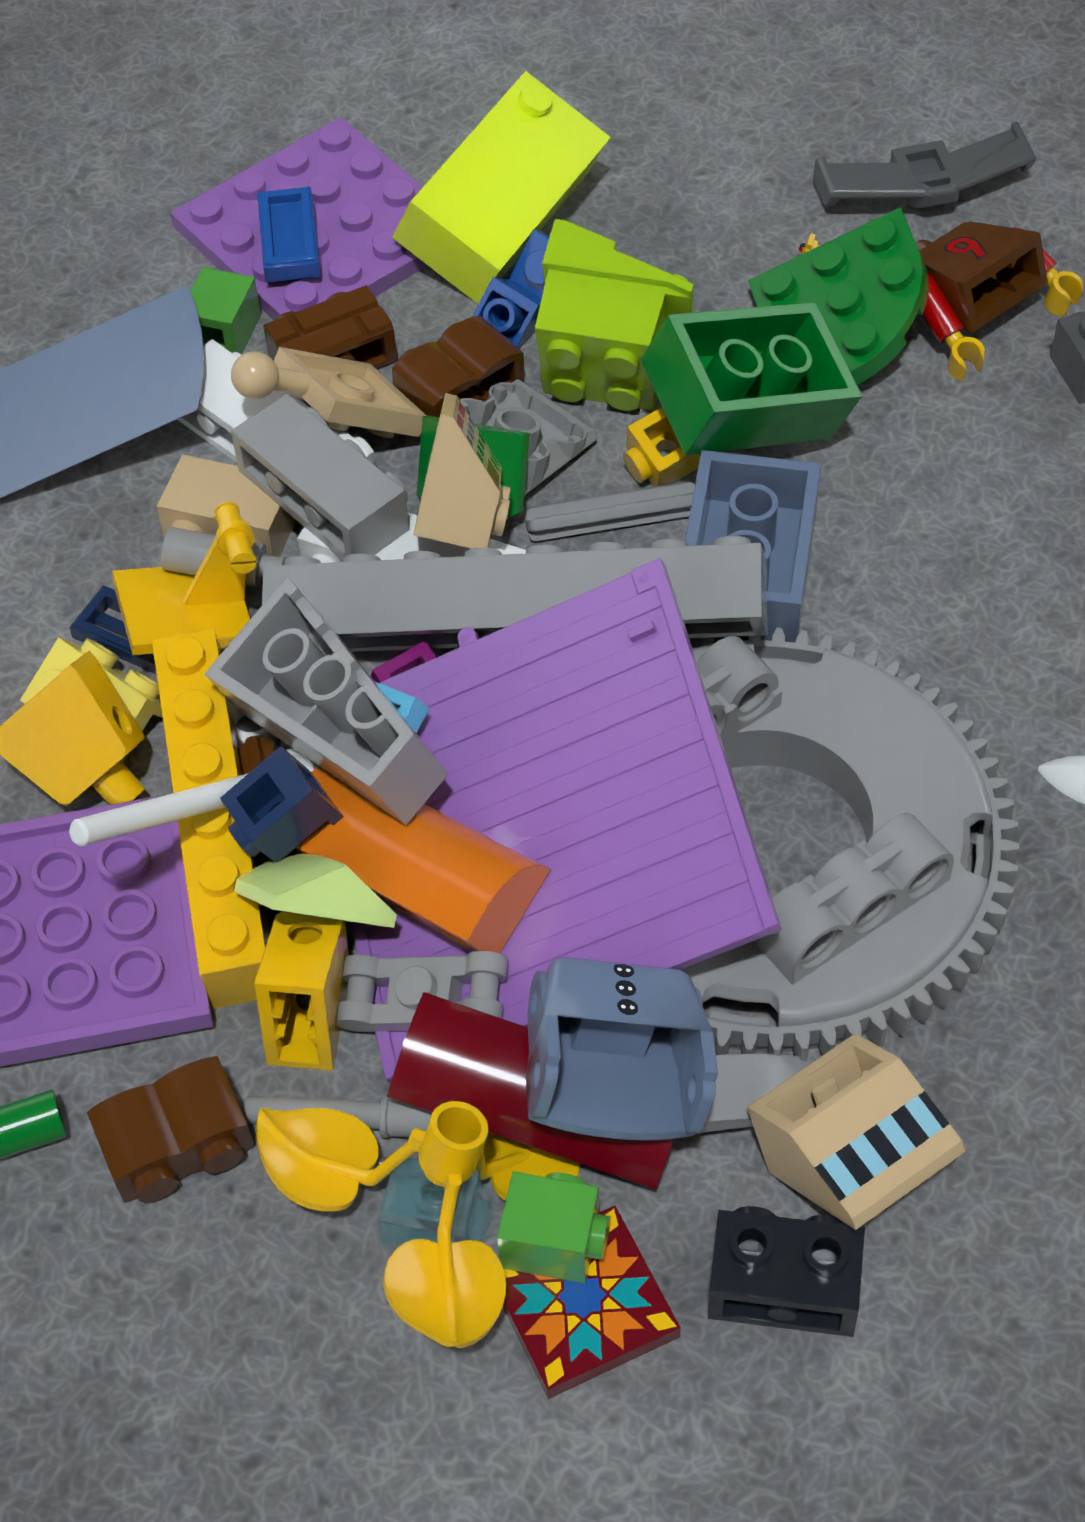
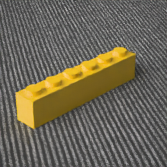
[152,628,270,1009]

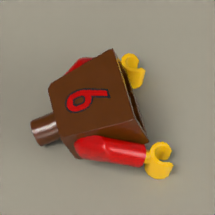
[916,221,1083,381]

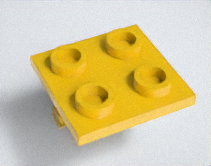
[112,502,257,655]

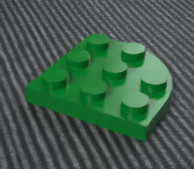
[748,207,928,385]

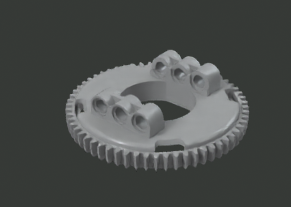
[681,627,1019,1061]

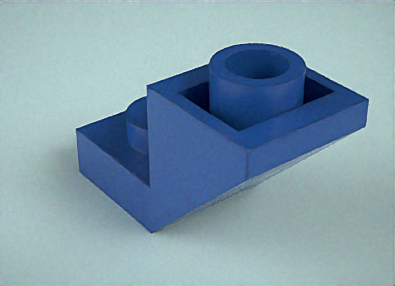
[472,230,550,349]

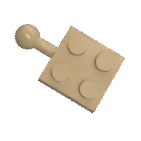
[231,347,427,438]

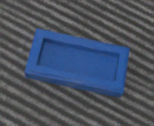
[257,187,321,282]

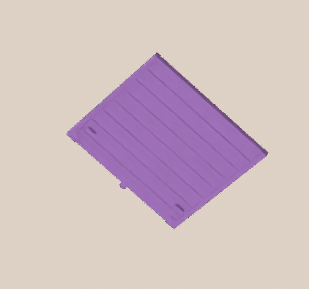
[351,558,782,1082]

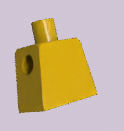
[0,650,146,806]
[254,911,349,1071]

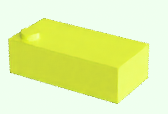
[392,71,611,303]

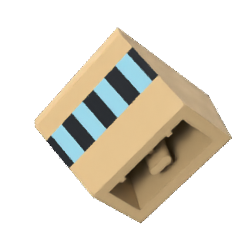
[747,1033,966,1230]

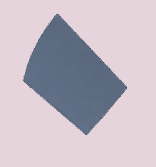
[0,286,204,498]

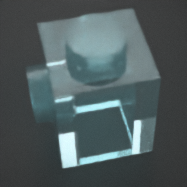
[377,1158,492,1251]

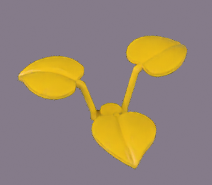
[256,1101,581,1348]

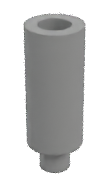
[161,527,285,587]

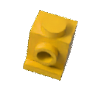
[623,407,701,487]

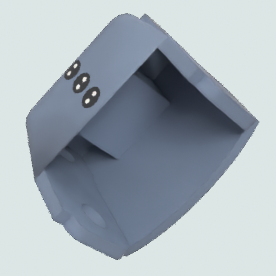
[526,957,718,1140]

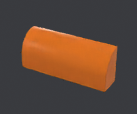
[293,766,550,953]

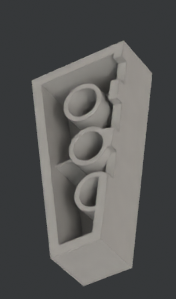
[204,576,449,825]

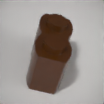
[392,316,524,417]
[87,1056,255,1203]

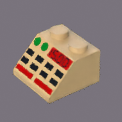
[413,393,510,549]

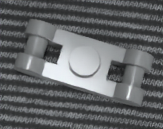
[336,951,508,1032]

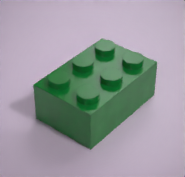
[640,302,862,456]

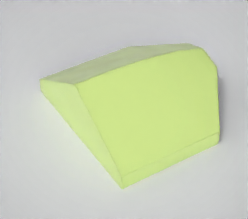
[234,854,397,928]

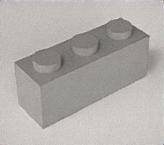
[231,393,409,560]

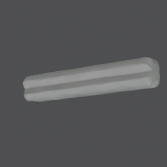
[525,481,695,542]

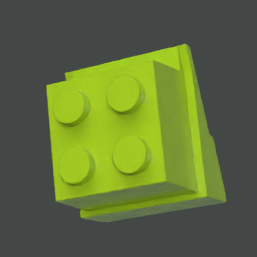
[535,219,695,411]

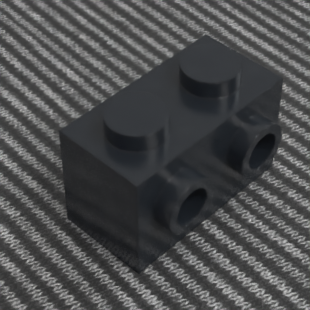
[707,1206,865,1337]

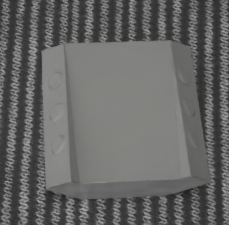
[460,379,597,495]

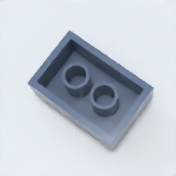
[685,450,821,643]

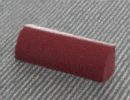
[387,992,674,1189]

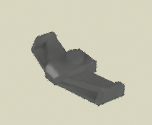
[814,122,1037,208]

